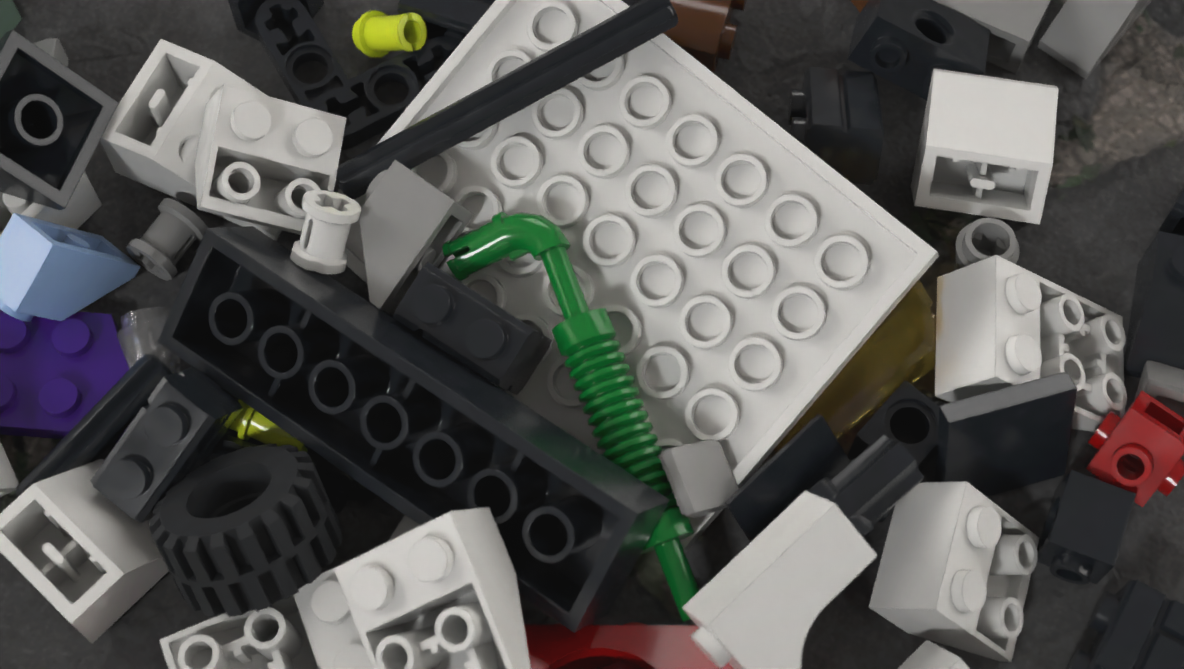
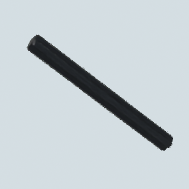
[336,0,679,199]

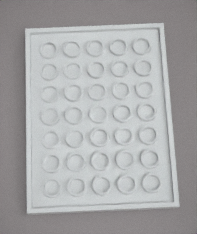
[337,0,939,553]

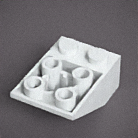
[100,39,282,240]
[935,255,1127,432]
[334,507,531,669]
[159,567,372,669]

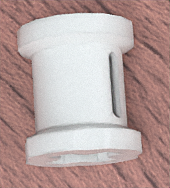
[290,190,361,274]

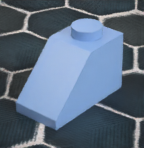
[0,213,141,322]

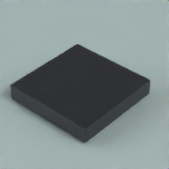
[935,372,1077,497]

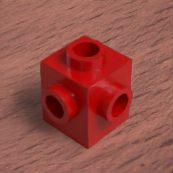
[1086,390,1184,508]

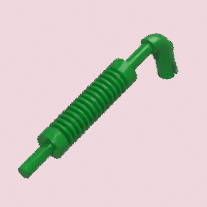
[442,212,700,622]

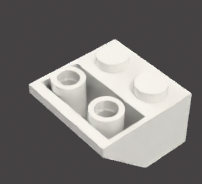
[911,68,1058,224]
[195,84,347,235]
[0,459,169,644]
[869,481,1039,662]

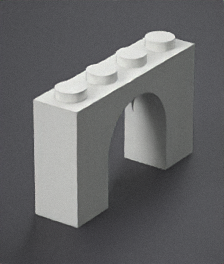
[682,491,969,669]

